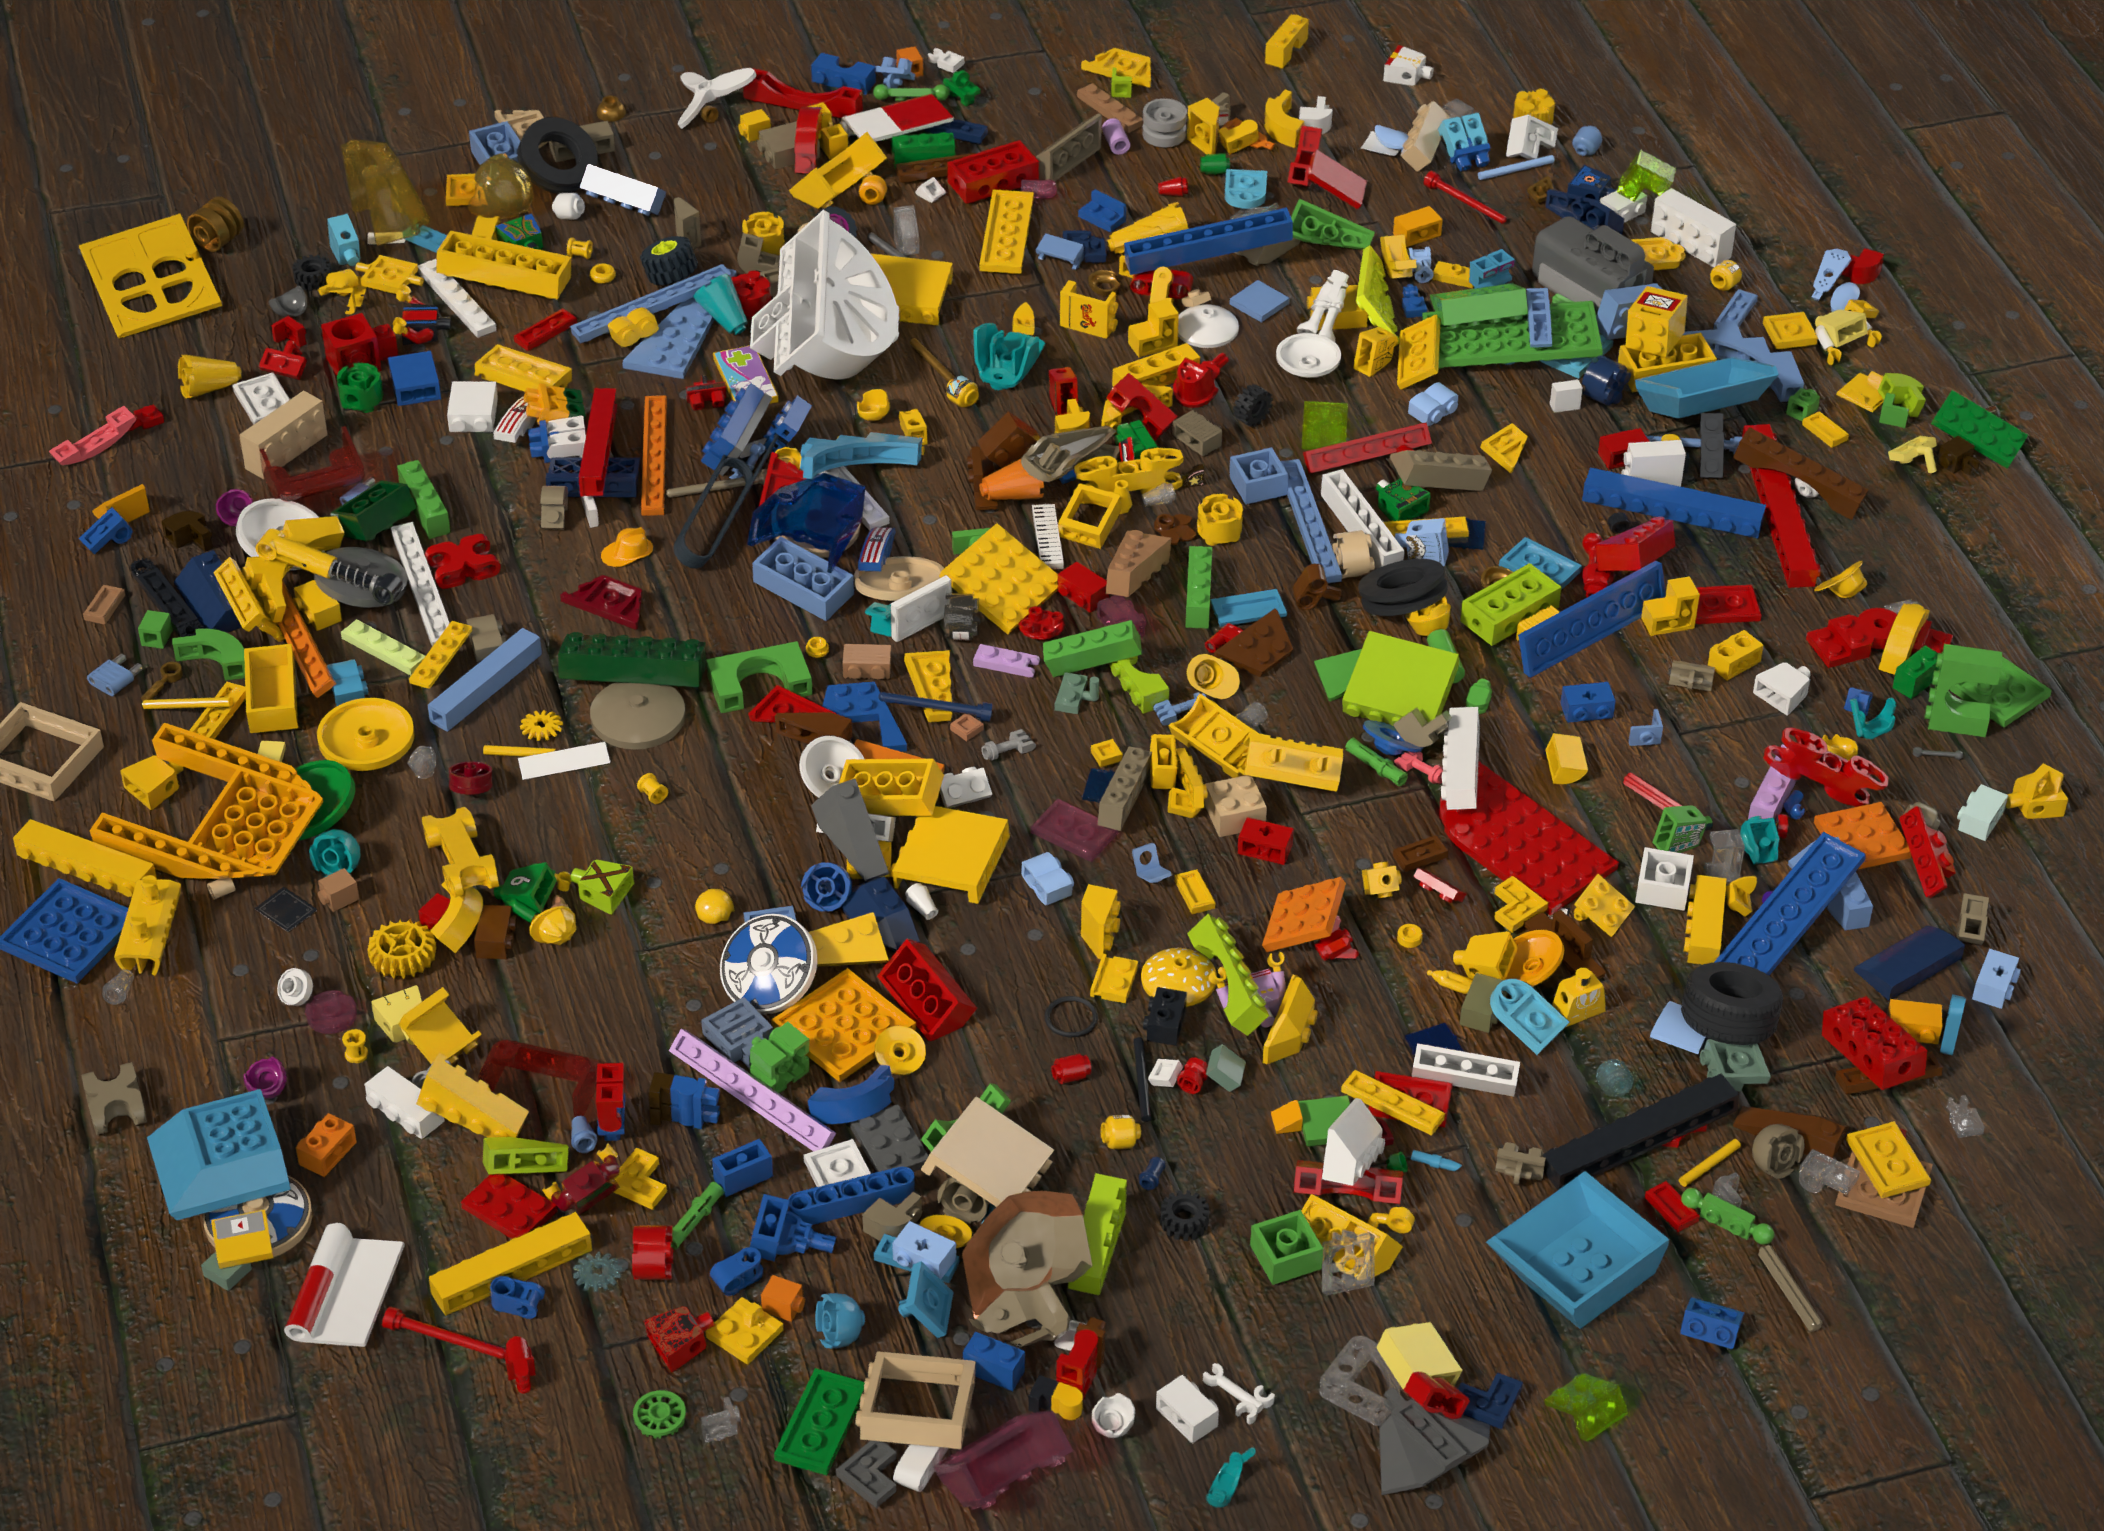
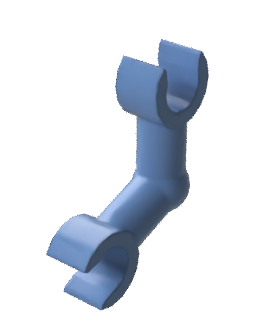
[729,442,766,479]

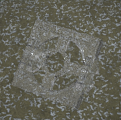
[1322,1230,1374,1295]

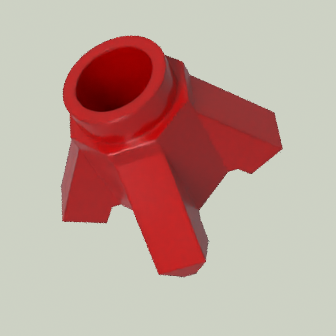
[1314,915,1359,961]

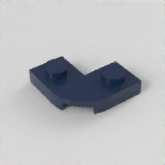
[1063,230,1106,263]

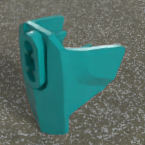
[974,323,1045,390]

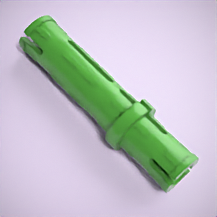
[1345,738,1408,786]
[671,1182,724,1250]

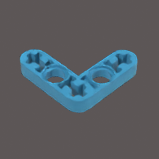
[1940,994,1966,1055]

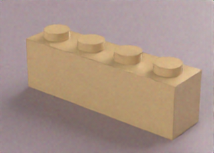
[1400,100,1450,172]

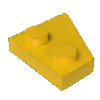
[1480,423,1528,473]

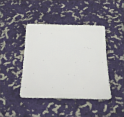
[1360,131,1400,156]

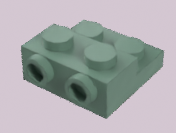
[1700,1039,1771,1091]

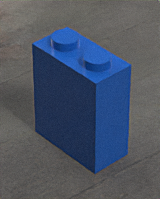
[388,351,441,406]

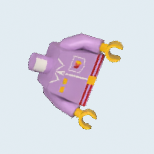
[1209,952,1286,1028]

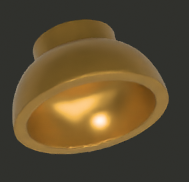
[597,95,626,122]

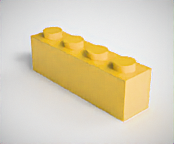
[1683,875,1727,965]

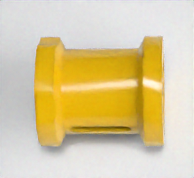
[567,238,593,259]
[637,773,668,804]
[342,1029,368,1063]

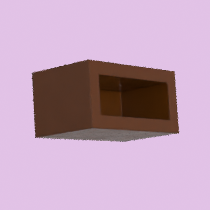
[474,905,517,959]

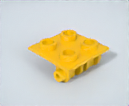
[1574,874,1635,937]

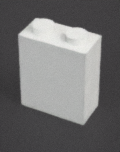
[447,382,498,432]
[1621,440,1686,487]

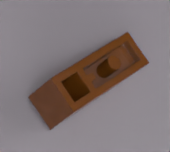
[775,712,853,744]

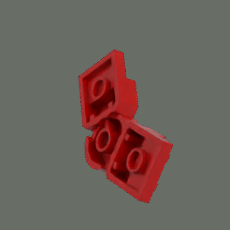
[1806,608,1953,668]

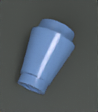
[571,1116,597,1153]

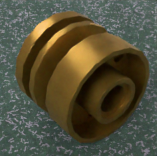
[187,196,244,252]

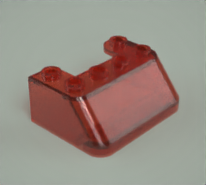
[259,426,365,502]

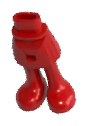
[1582,533,1615,597]

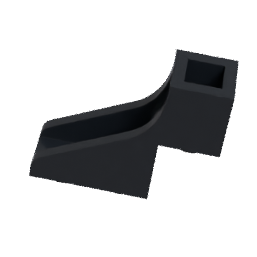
[1699,413,1724,478]

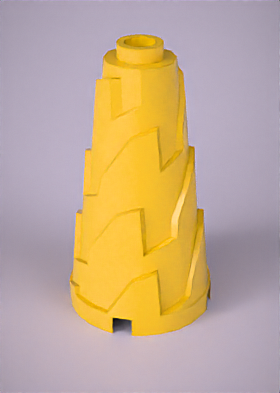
[1107,202,1189,254]

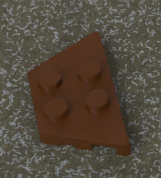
[1213,608,1293,677]

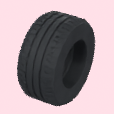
[1681,962,1783,1045]

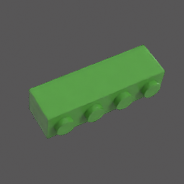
[397,460,450,539]
[1186,546,1212,629]
[1043,620,1142,677]

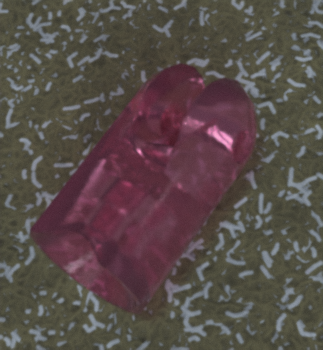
[1021,179,1057,199]

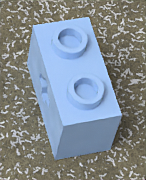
[1972,949,2021,1009]
[892,1221,956,1280]

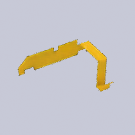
[326,276,367,314]

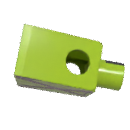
[571,860,634,915]

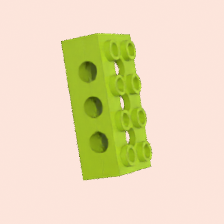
[1460,563,1562,646]

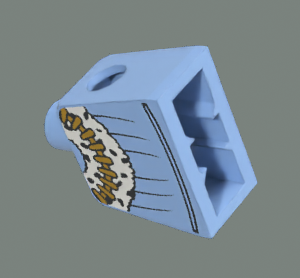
[1395,518,1449,566]

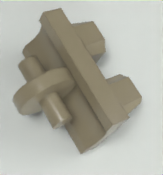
[1669,660,1715,691]
[1495,1142,1546,1185]

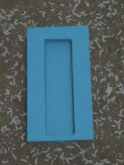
[1210,589,1287,627]

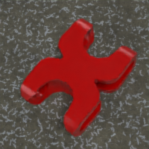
[425,534,501,589]

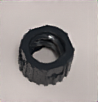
[1607,512,1630,534]

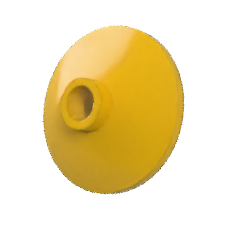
[875,1026,926,1075]
[919,1215,972,1248]

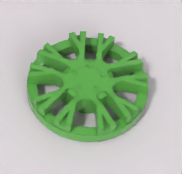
[633,1390,686,1439]

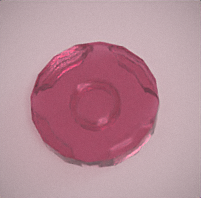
[305,990,357,1034]

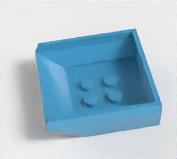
[1635,357,1779,418]
[147,1089,291,1220]
[1486,1171,1669,1329]

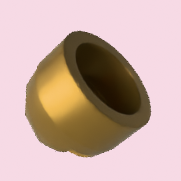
[701,106,719,123]

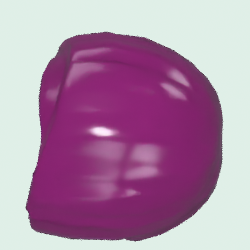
[216,489,253,526]
[243,1057,287,1099]

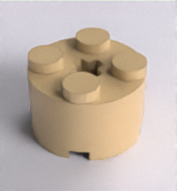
[1333,530,1375,579]

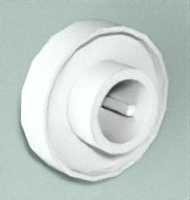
[277,968,313,1006]

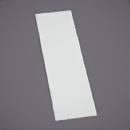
[518,742,610,780]

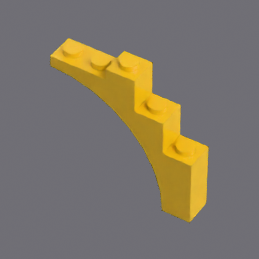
[242,516,344,623]

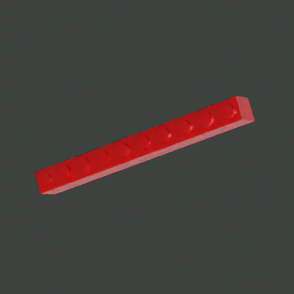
[1742,424,1821,588]

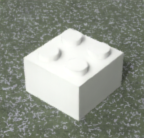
[1635,847,1694,911]

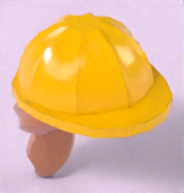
[530,895,576,945]

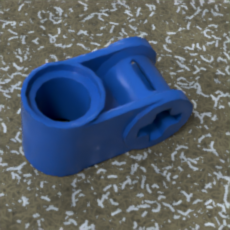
[710,1247,763,1296]
[490,1276,545,1319]

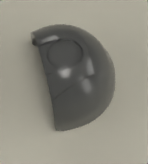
[268,286,307,317]

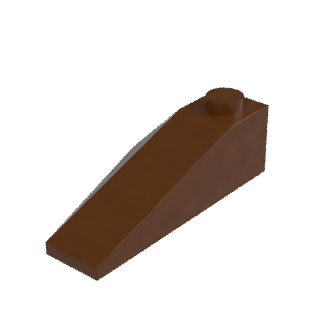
[1733,1106,1850,1165]

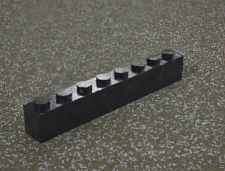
[1543,1073,1739,1190]

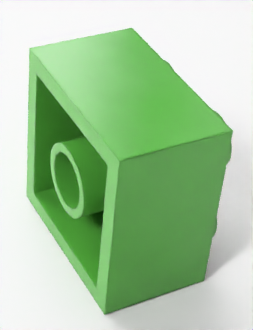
[1250,1210,1323,1285]

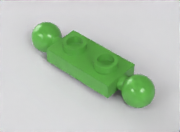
[873,84,949,100]
[1681,1188,1774,1245]

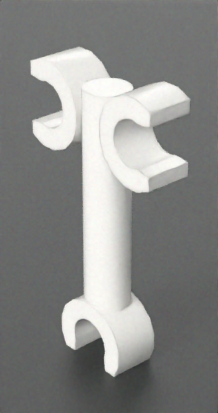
[1203,1363,1275,1425]

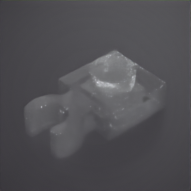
[1947,1095,1985,1138]

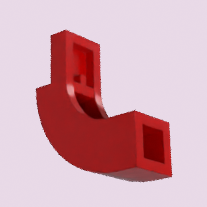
[794,106,822,173]
[1287,125,1323,187]

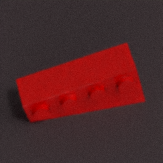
[1596,517,1676,571]

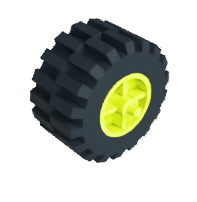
[640,236,698,285]

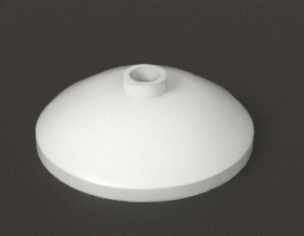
[1178,304,1239,348]
[1276,333,1341,378]
[799,736,864,798]

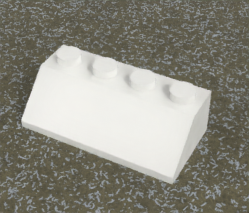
[1322,1098,1385,1186]

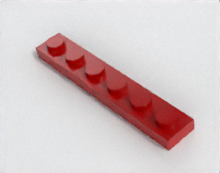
[1303,422,1432,474]

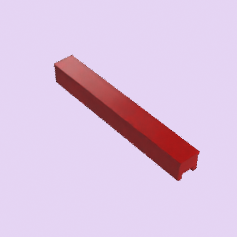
[579,388,618,496]

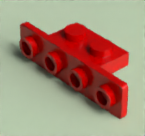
[1899,806,1956,898]

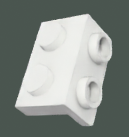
[940,767,992,808]

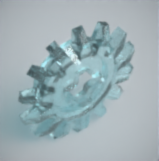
[573,1252,622,1292]

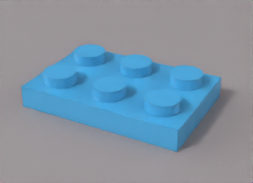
[1499,537,1582,590]

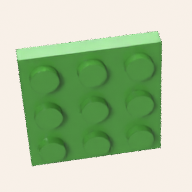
[1950,656,2052,728]

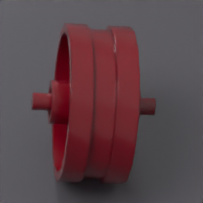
[449,761,492,795]

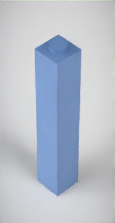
[428,628,542,732]

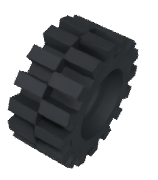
[292,254,332,291]
[1233,384,1273,427]
[1161,1190,1209,1241]

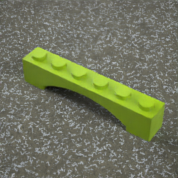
[1187,913,1269,1036]

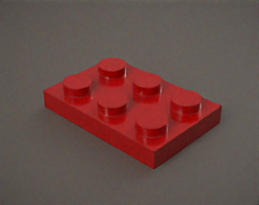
[461,1174,557,1239]

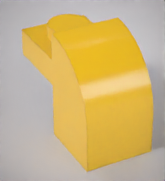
[1055,399,1090,433]

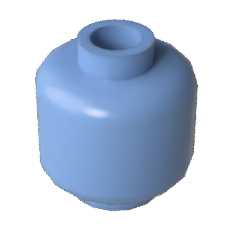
[1572,126,1602,156]

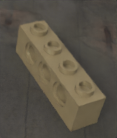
[1098,746,1152,831]

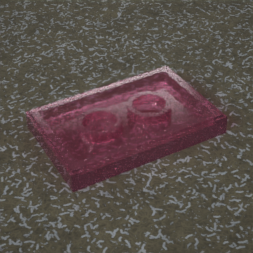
[1031,799,1118,862]

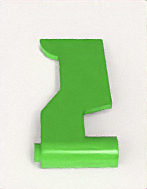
[1314,629,1465,702]

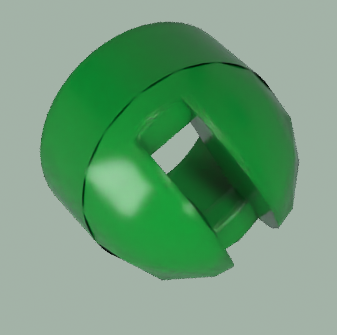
[1386,1152,1408,1173]

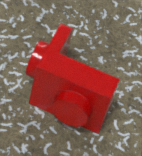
[271,316,307,347]

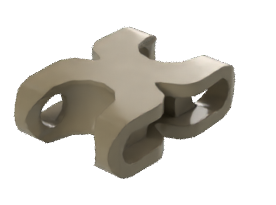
[82,1062,147,1135]

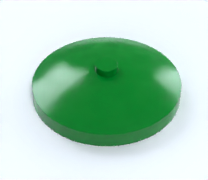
[295,760,355,841]

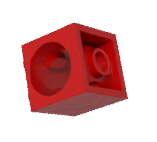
[321,313,382,376]

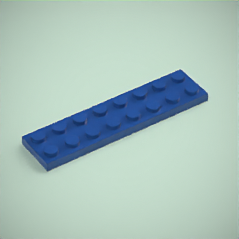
[1518,561,1666,678]
[1714,832,1866,976]

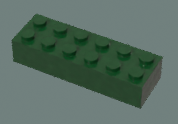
[558,632,706,687]

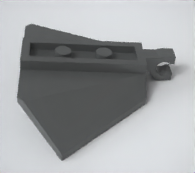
[1379,1387,1490,1495]

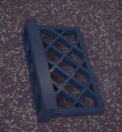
[546,457,640,497]

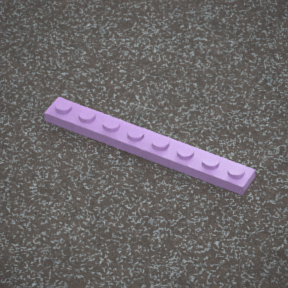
[669,1029,836,1151]

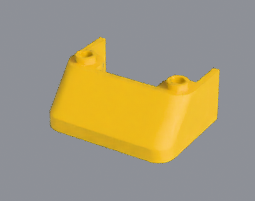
[789,132,887,209]

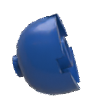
[801,862,852,911]

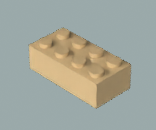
[240,390,327,479]

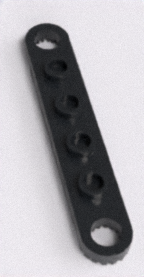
[130,558,204,637]

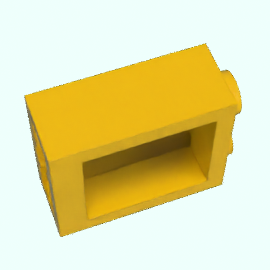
[1058,483,1122,549]

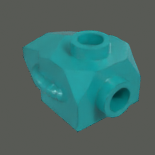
[1740,816,1780,864]

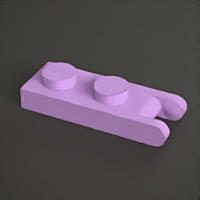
[973,644,1040,677]

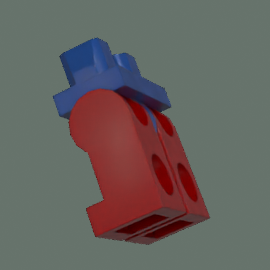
[596,1063,625,1141]

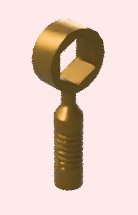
[141,662,183,701]

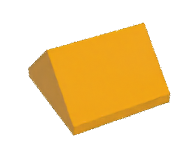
[92,484,150,523]

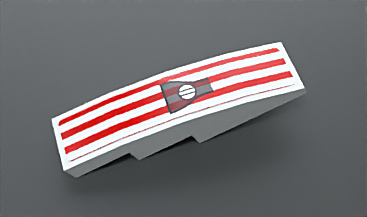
[494,396,537,443]

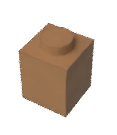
[318,868,359,912]

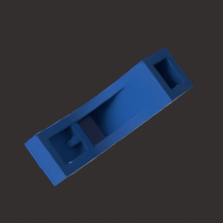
[808,1065,894,1124]

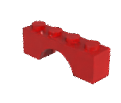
[1294,1160,1403,1204]

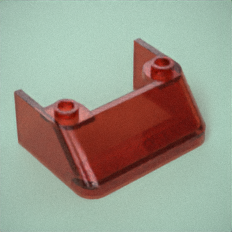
[478,1040,602,1118]

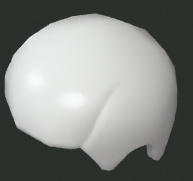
[1092,1393,1135,1438]

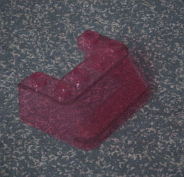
[933,1410,1073,1510]

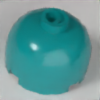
[309,829,361,877]

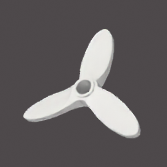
[678,68,756,129]

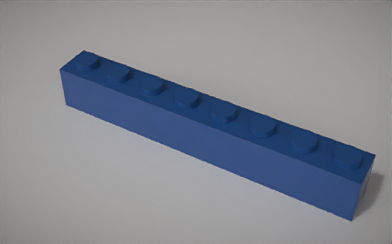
[1124,207,1293,275]
[1582,468,1766,538]

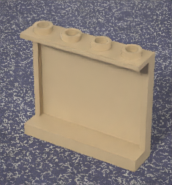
[921,1097,1054,1207]

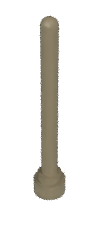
[666,469,768,498]

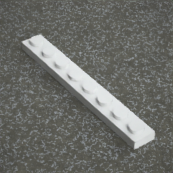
[391,522,450,647]

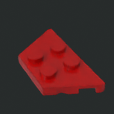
[755,452,812,528]

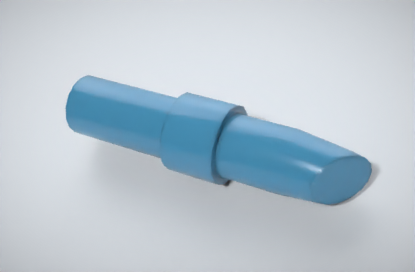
[1411,1150,1462,1171]

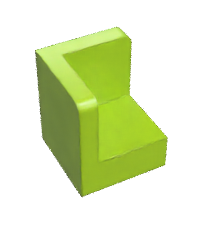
[1111,68,1132,98]

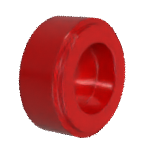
[1775,814,1788,839]

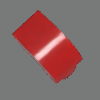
[1841,248,1884,284]

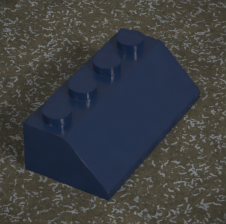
[174,550,242,633]

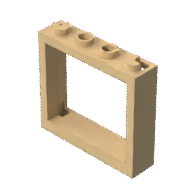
[0,702,104,802]
[856,1351,976,1449]

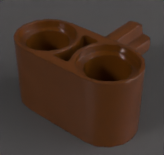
[1293,563,1342,610]

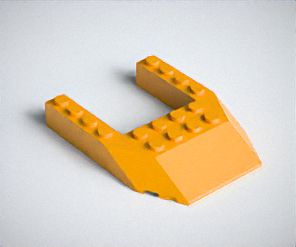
[90,723,323,879]

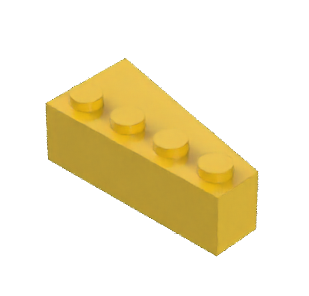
[809,912,888,967]
[416,1053,529,1138]

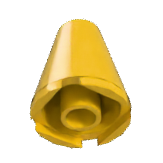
[178,355,241,398]

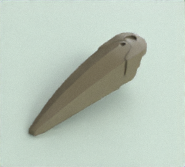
[1021,426,1116,482]

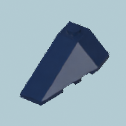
[1546,189,1624,235]

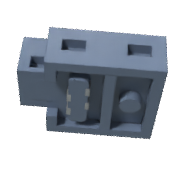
[702,997,773,1070]

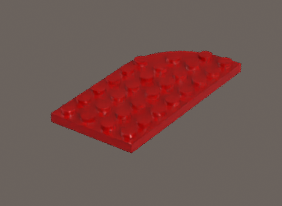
[1439,761,1619,916]

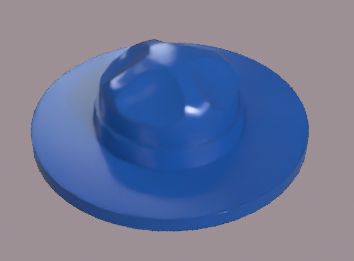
[1363,720,1423,756]

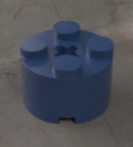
[1582,355,1631,405]

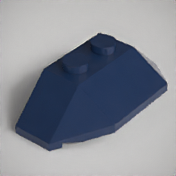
[841,877,920,952]

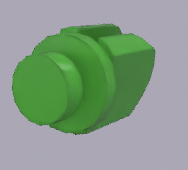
[1466,679,1492,714]

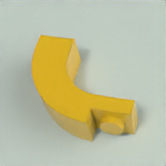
[1265,90,1304,148]
[1879,604,1930,675]
[431,881,483,953]

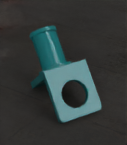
[865,602,892,637]

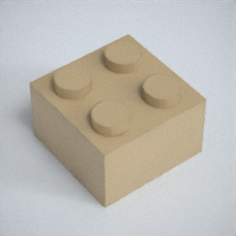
[1204,775,1267,837]

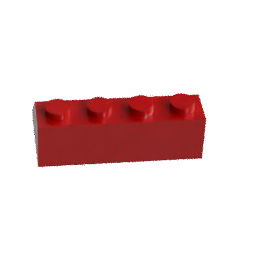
[877,938,977,1041]

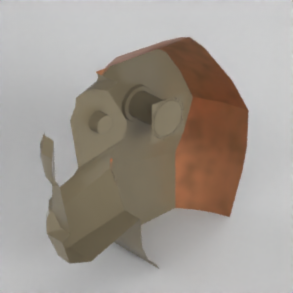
[962,1191,1093,1349]

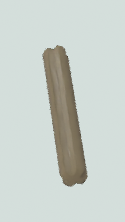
[1758,1245,1822,1332]

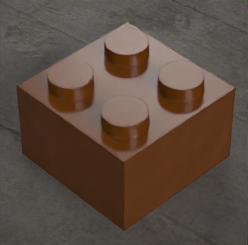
[977,411,1040,468]

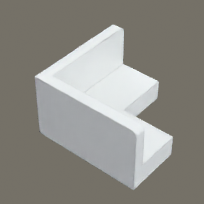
[1506,115,1558,160]

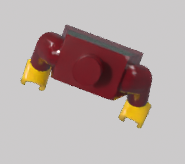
[542,1143,620,1216]

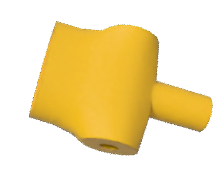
[318,269,359,296]

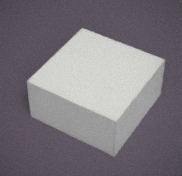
[1550,380,1582,413]

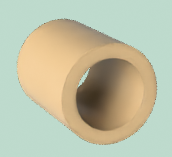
[207,878,235,900]

